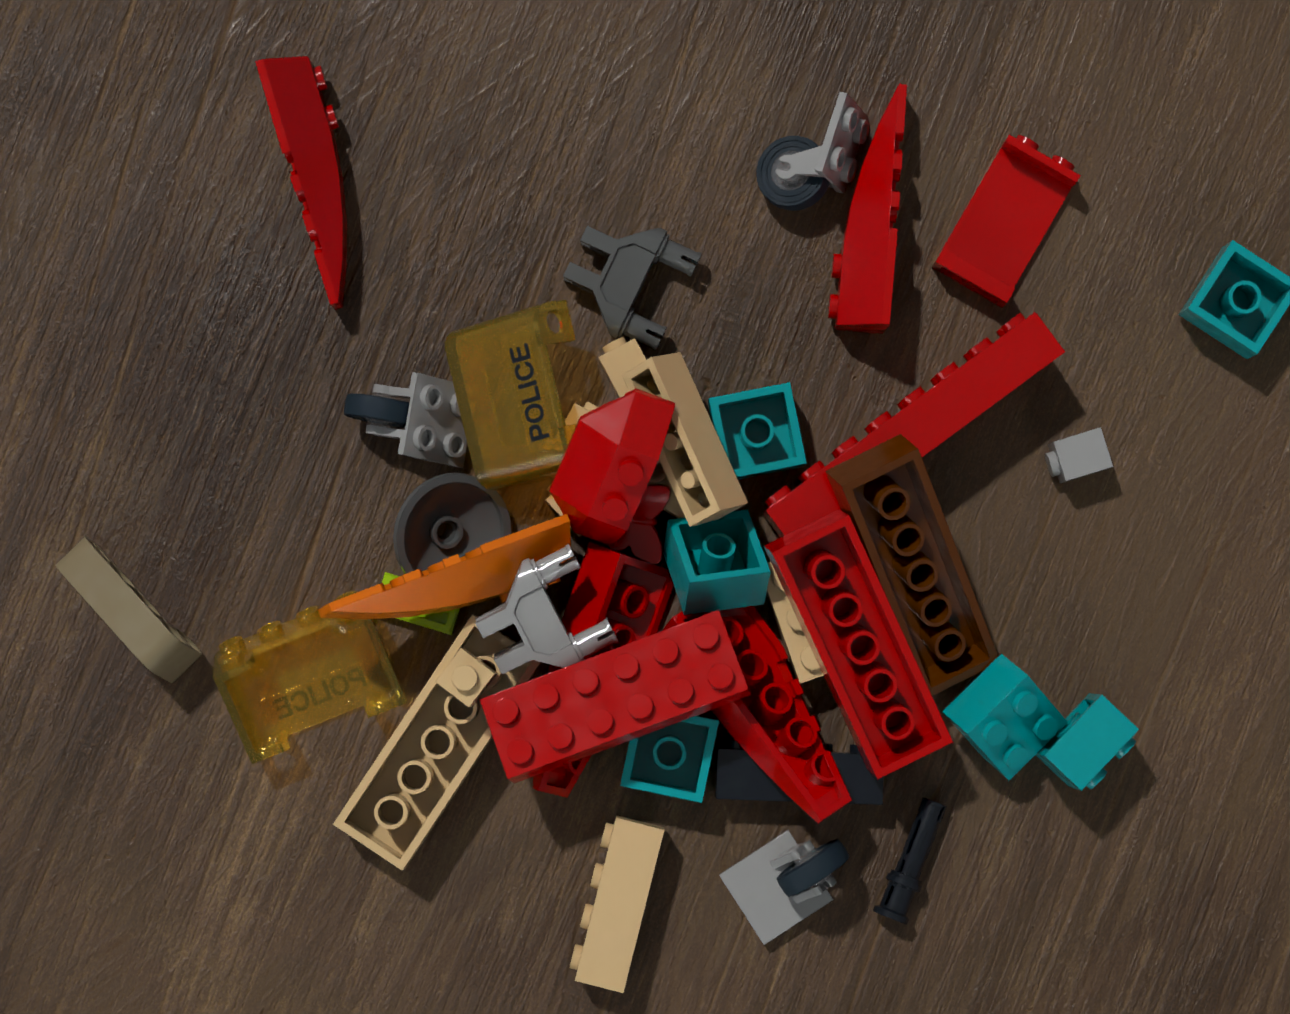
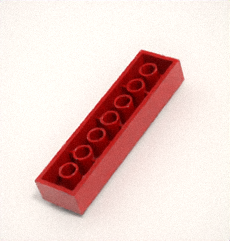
[762,312,1065,538]

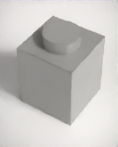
[1045,427,1113,484]

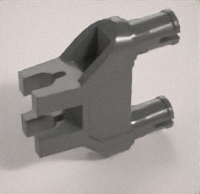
[563,226,702,351]

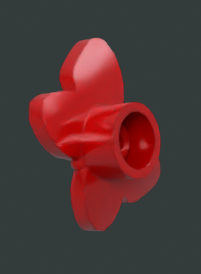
[607,484,672,564]

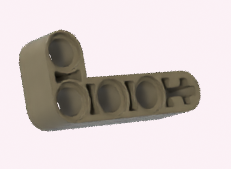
[55,536,202,683]

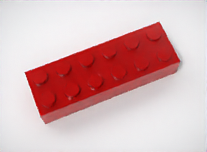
[764,509,953,780]
[479,610,751,784]

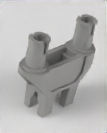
[475,544,619,675]

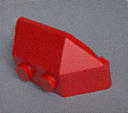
[549,388,675,546]

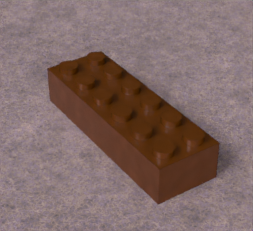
[825,434,998,696]

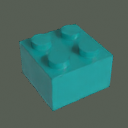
[1178,240,1290,359]
[708,382,807,480]
[663,510,771,615]
[942,653,1068,780]
[1036,693,1139,791]
[620,715,719,803]

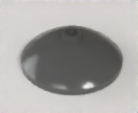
[393,473,511,574]

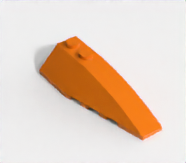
[318,514,571,619]

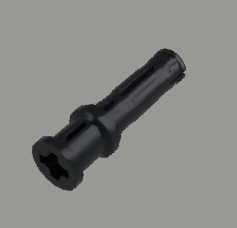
[873,797,947,925]

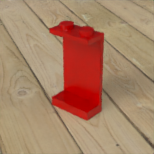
[931,134,1081,308]

